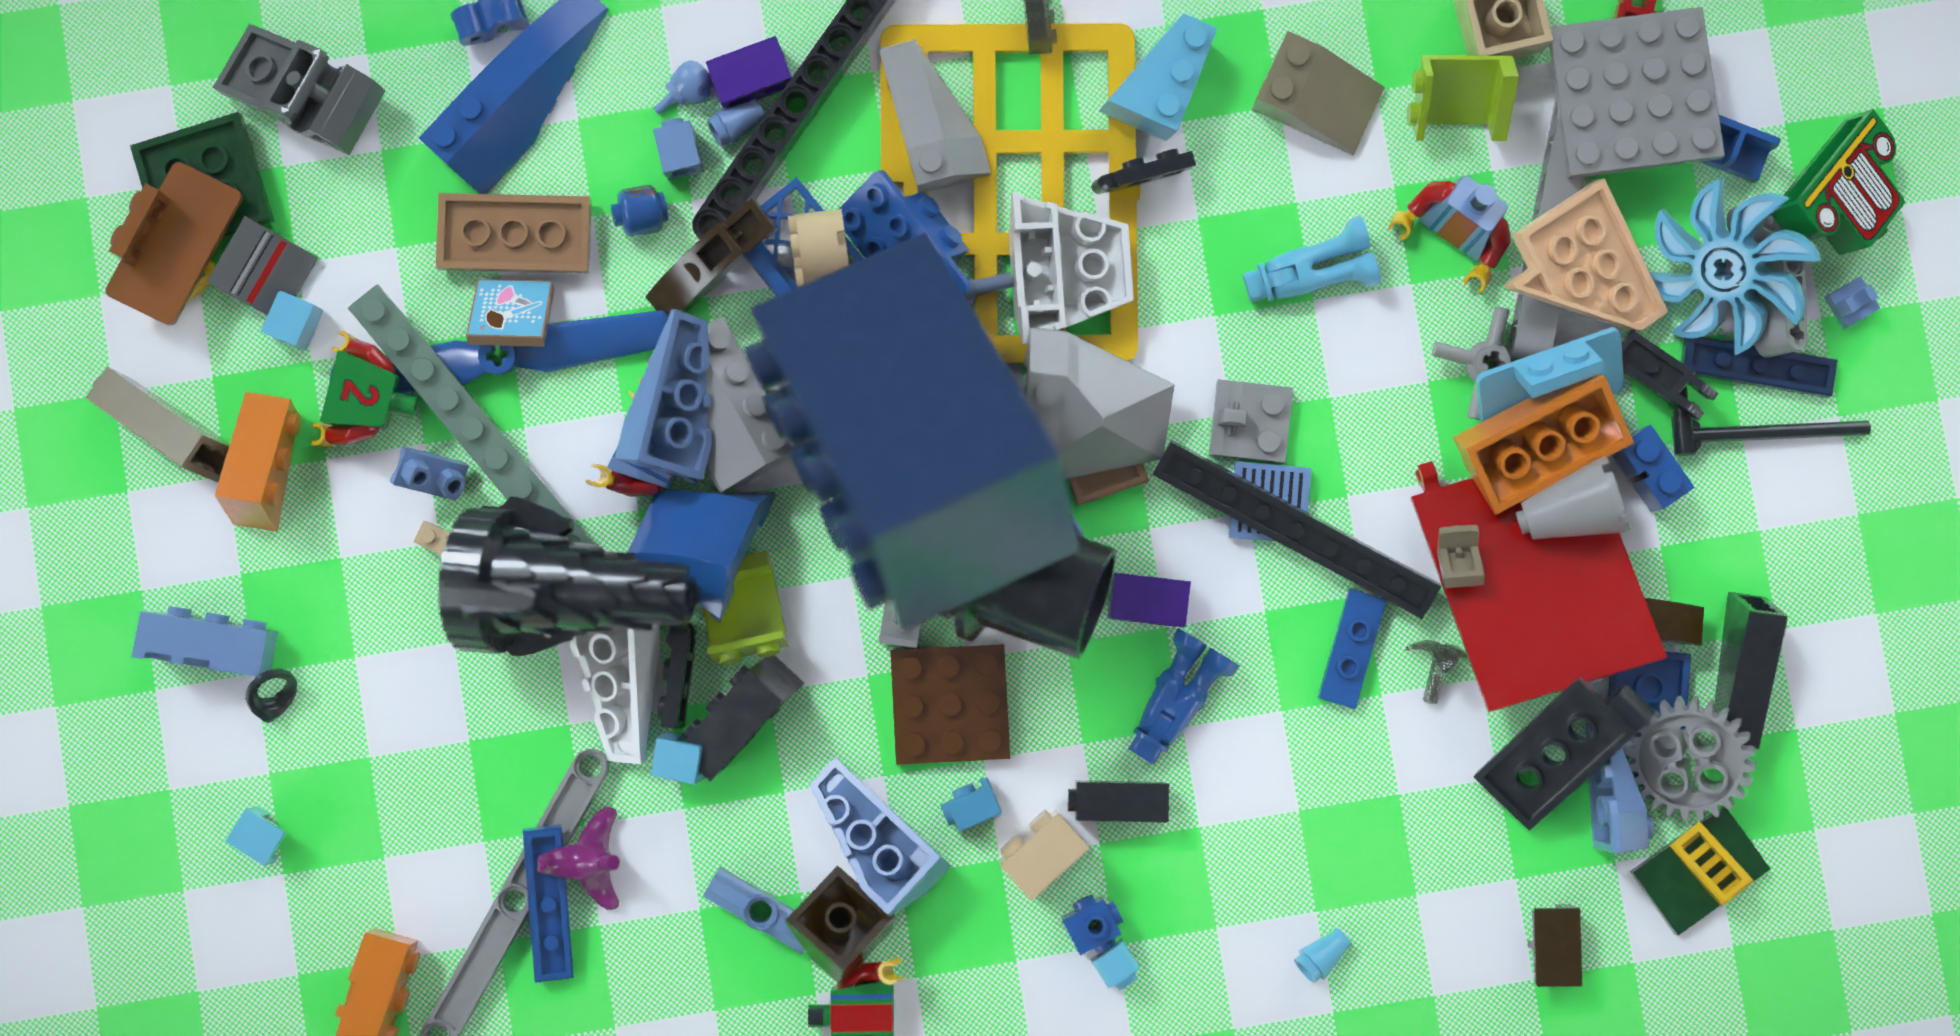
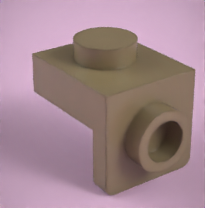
[1437,525,1485,588]

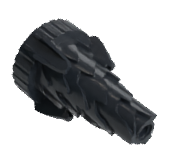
[438,497,700,656]

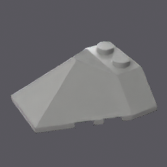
[1024,327,1175,479]

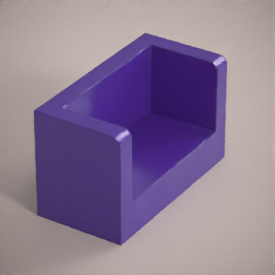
[705,36,792,109]
[1107,573,1191,628]

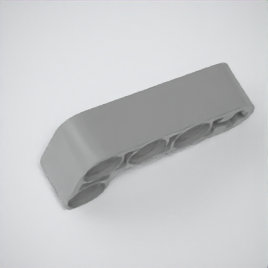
[1726,206,1808,358]

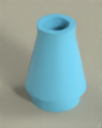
[1294,927,1352,983]

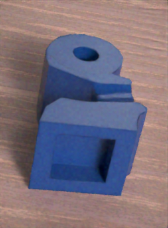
[450,0,530,45]

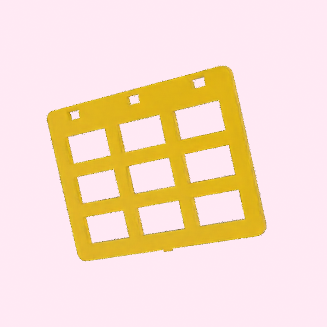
[880,23,1140,364]

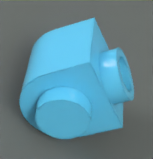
[1090,938,1140,990]

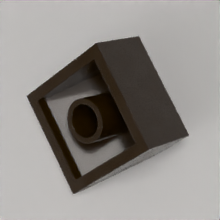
[785,865,895,985]

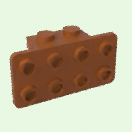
[105,162,243,326]

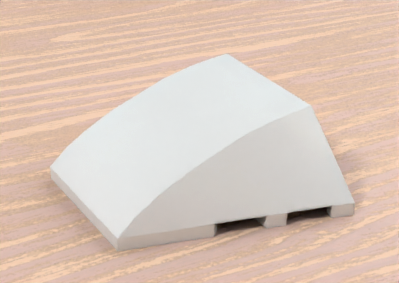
[1009,192,1134,345]

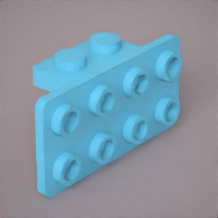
[1476,327,1624,422]

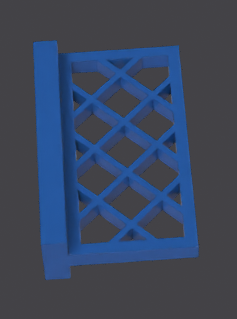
[745,177,864,297]

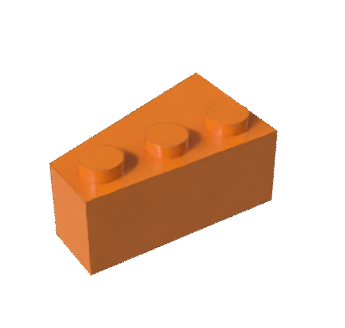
[215,392,301,532]

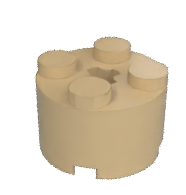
[788,209,849,288]

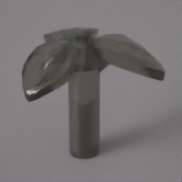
[1405,640,1470,704]

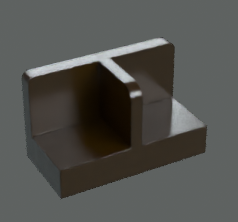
[1527,904,1583,987]

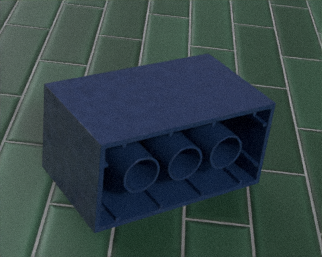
[743,232,1079,632]

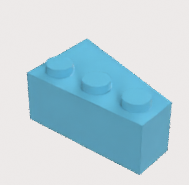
[1099,13,1218,141]

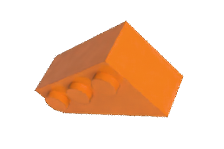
[335,928,420,1036]

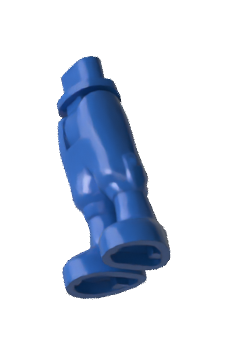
[1128,628,1240,765]

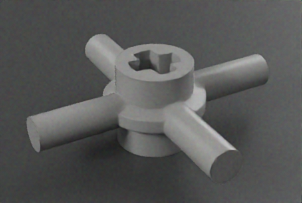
[1431,306,1511,420]

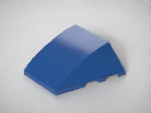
[627,490,776,622]

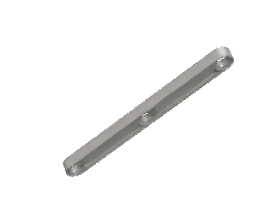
[420,748,610,1036]

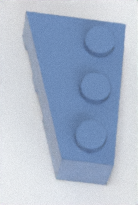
[131,606,278,676]

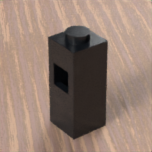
[1067,780,1169,823]

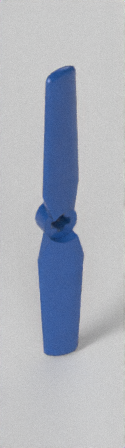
[330,310,669,393]

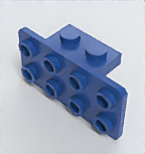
[839,170,971,296]

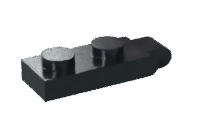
[1091,148,1196,194]

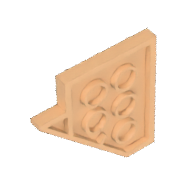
[1504,178,1668,331]

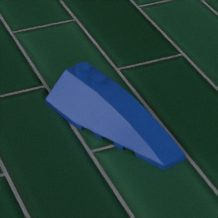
[419,0,609,194]

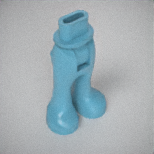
[1242,216,1381,302]

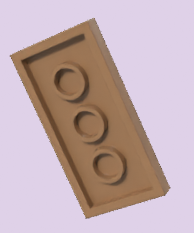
[436,193,592,274]

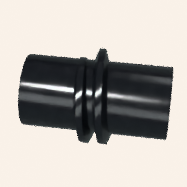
[938,535,1117,659]

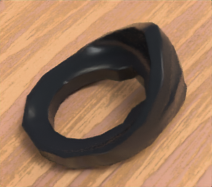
[245,668,297,723]

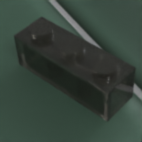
[1023,0,1057,55]

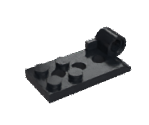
[1473,676,1656,831]

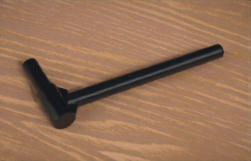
[1671,386,1871,456]

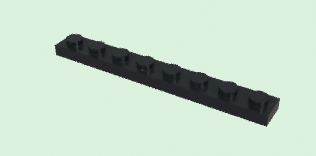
[1153,439,1441,619]

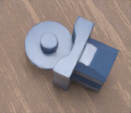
[390,446,469,501]

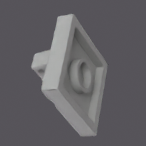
[1208,379,1293,464]

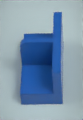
[1700,115,1781,183]

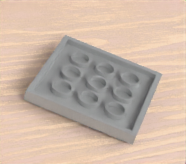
[1549,7,1725,179]

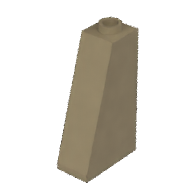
[85,366,230,483]

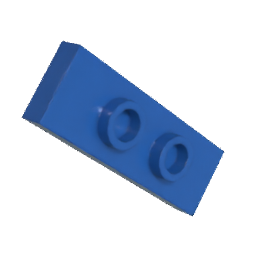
[1317,588,1387,709]

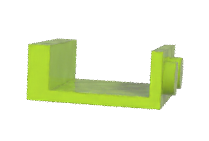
[1407,55,1519,141]
[703,550,789,666]

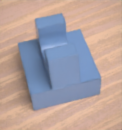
[1823,276,1880,329]

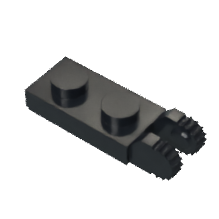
[1621,329,1719,420]
[657,622,697,729]

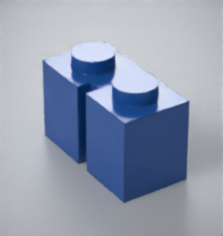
[1611,424,1695,512]

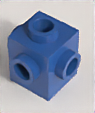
[1061,894,1124,956]

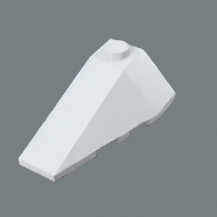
[570,625,660,764]

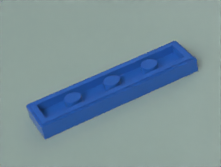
[522,824,574,983]

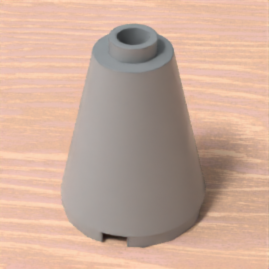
[1516,456,1630,539]

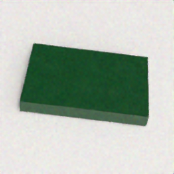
[1629,805,1771,936]

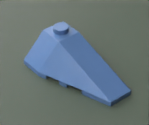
[809,757,951,916]

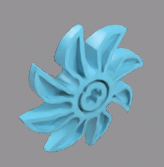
[1650,178,1821,355]

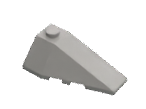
[879,39,991,193]

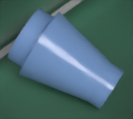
[707,99,765,147]

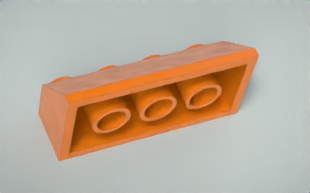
[1452,374,1634,514]

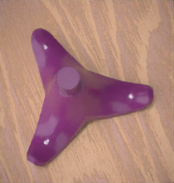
[538,807,620,910]

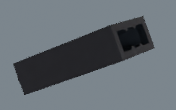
[1714,591,1788,749]

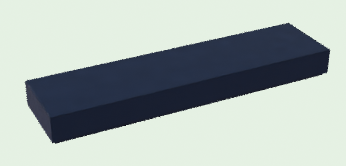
[1680,337,1838,398]

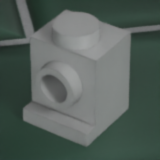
[879,603,921,648]

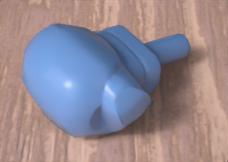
[653,60,712,115]

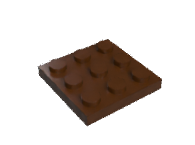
[890,644,1010,765]

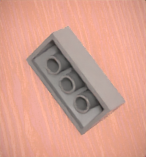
[646,317,796,493]

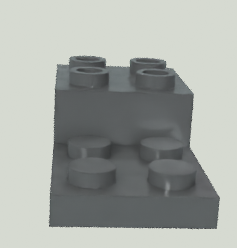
[212,23,386,155]

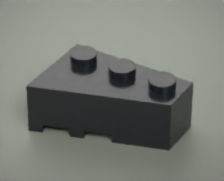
[681,655,805,781]

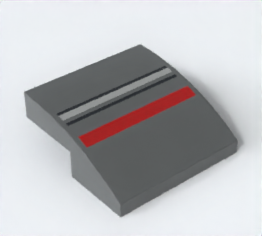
[207,216,319,316]

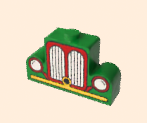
[1771,109,1905,255]

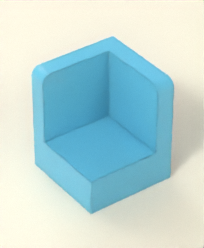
[261,291,324,351]
[651,732,706,785]
[225,806,285,866]

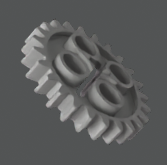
[1625,696,1756,821]

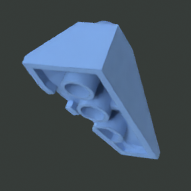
[615,309,712,480]
[1585,695,1653,853]

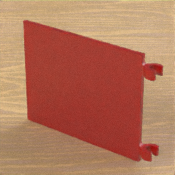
[1410,461,1667,713]

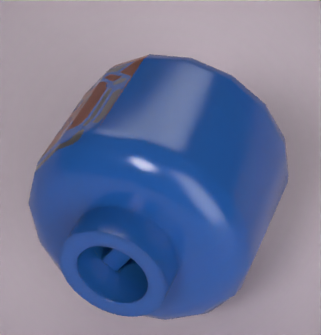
[611,185,668,237]

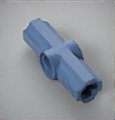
[703,866,805,954]

